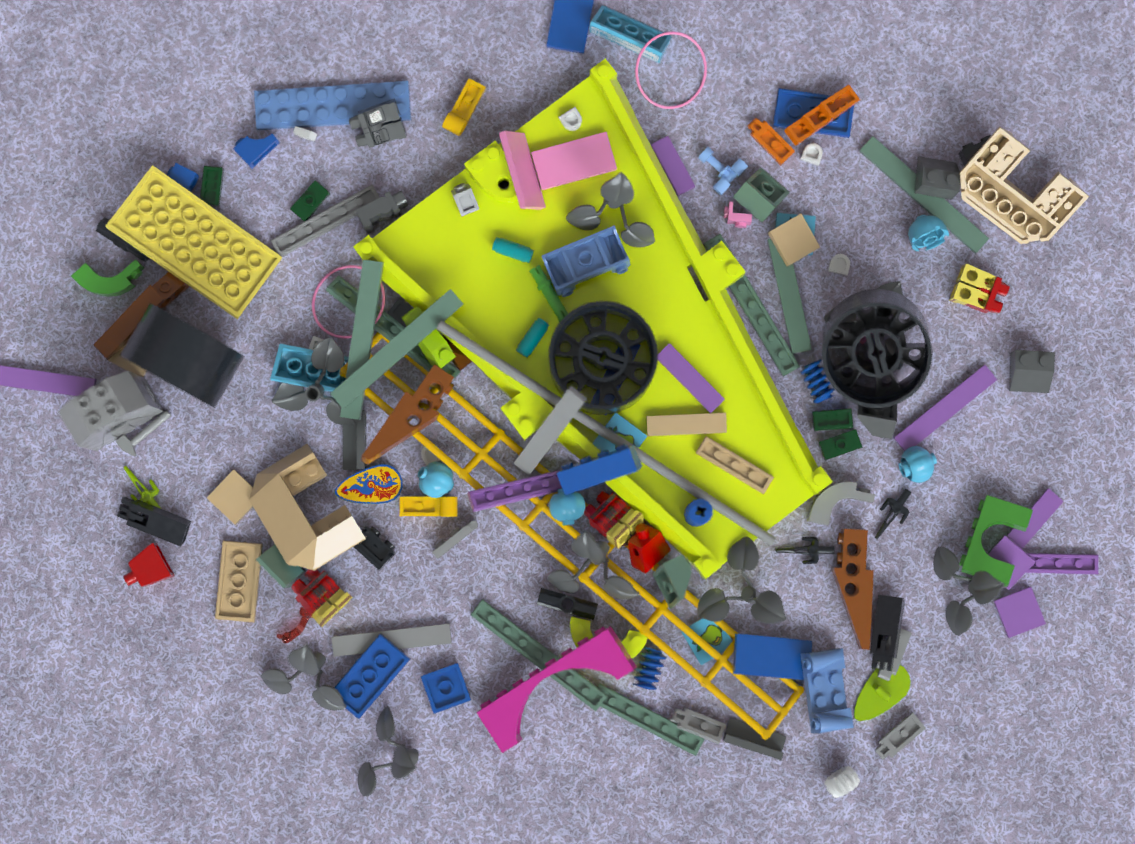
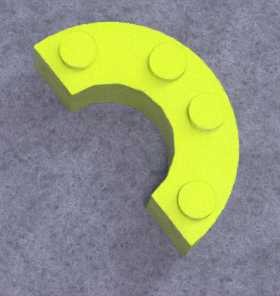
[570,616,648,659]

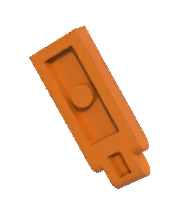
[747,118,795,166]

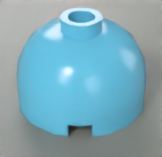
[908,215,949,251]

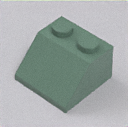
[733,167,790,222]
[256,544,306,588]
[652,554,692,609]

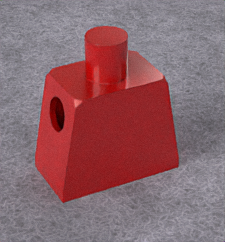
[628,524,671,574]
[123,543,175,587]

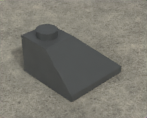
[857,404,897,439]

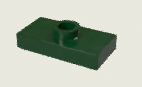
[200,166,224,207]
[290,180,330,222]
[812,408,853,431]
[818,429,863,461]

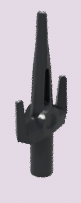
[875,489,911,539]
[775,537,835,564]

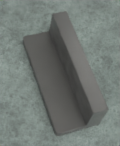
[343,410,367,470]
[723,718,786,760]

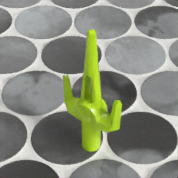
[123,466,161,509]

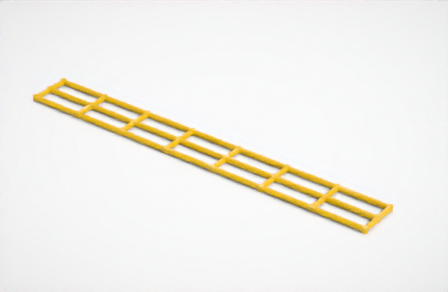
[339,332,805,740]

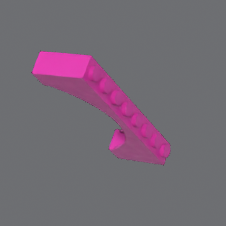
[477,626,637,753]

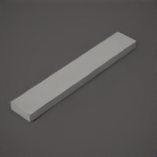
[270,185,380,257]
[514,386,587,475]
[332,623,452,657]

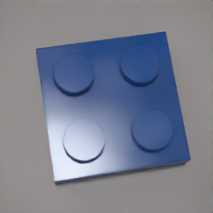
[420,663,471,714]

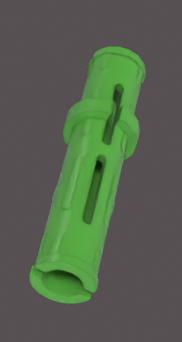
[529,265,568,322]

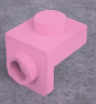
[724,201,752,228]

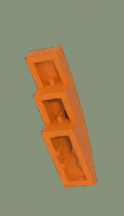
[784,85,860,146]

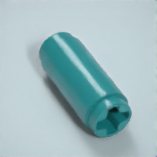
[492,237,534,263]
[516,318,550,358]

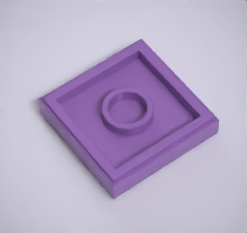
[987,534,1036,590]
[993,587,1046,638]

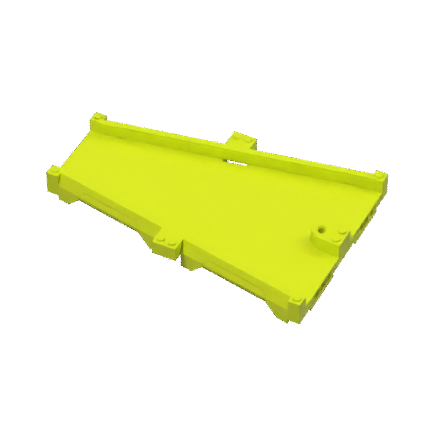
[353,58,833,579]

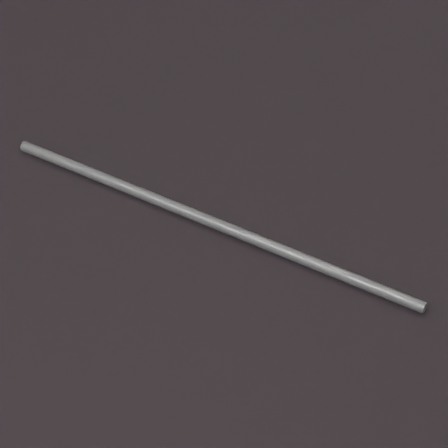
[436,320,776,546]

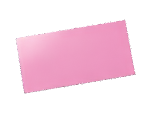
[499,131,546,210]
[531,131,617,191]

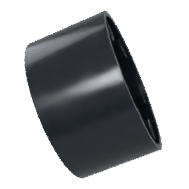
[822,289,932,408]
[549,301,658,415]
[120,303,245,408]

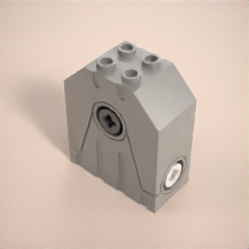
[58,370,164,451]

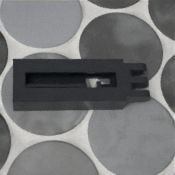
[117,497,191,547]
[870,595,905,671]

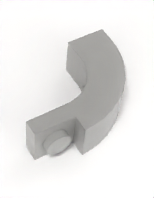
[807,482,875,525]

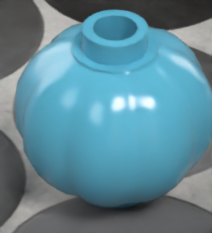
[899,446,937,483]
[418,461,454,498]
[549,489,585,525]

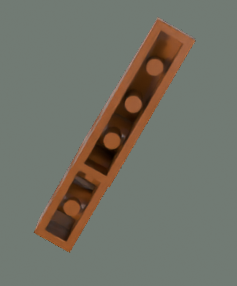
[93,272,190,360]
[361,365,454,465]
[832,529,874,650]

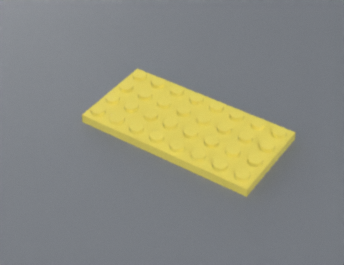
[106,165,283,320]

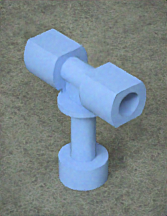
[698,147,748,196]

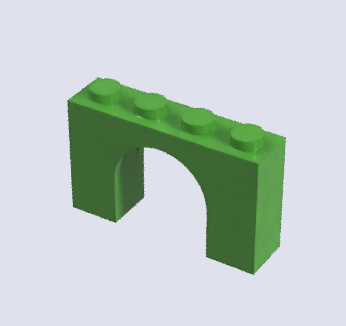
[960,495,1033,587]

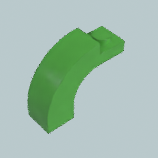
[71,259,145,297]

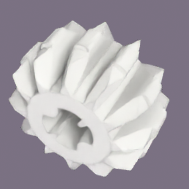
[824,766,860,798]

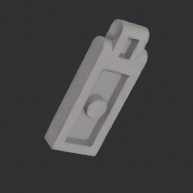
[432,521,478,559]
[877,629,912,681]
[671,708,726,744]
[874,713,926,760]

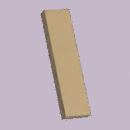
[647,413,727,436]
[696,436,774,494]

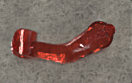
[277,607,313,644]

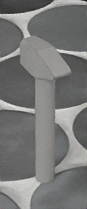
[116,410,171,456]

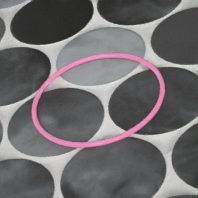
[635,31,707,109]
[312,265,385,339]

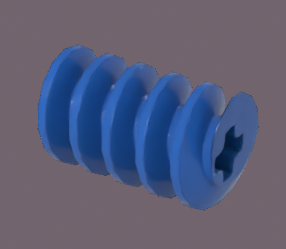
[800,359,836,403]
[684,499,713,527]
[633,646,666,690]

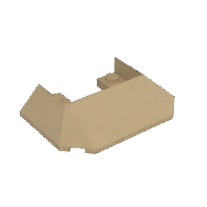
[960,126,1089,244]
[249,443,366,570]

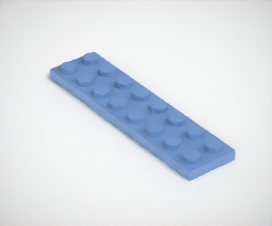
[254,81,411,131]

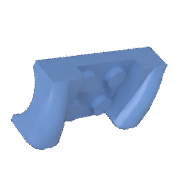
[542,225,630,297]
[801,648,854,734]

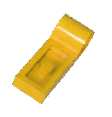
[442,78,486,136]
[400,496,458,517]

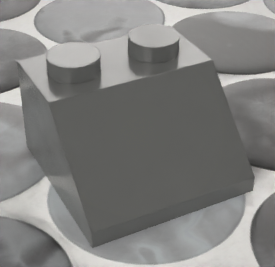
[914,156,960,200]
[1009,350,1055,393]

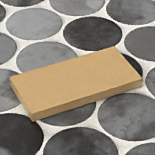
[215,540,263,623]

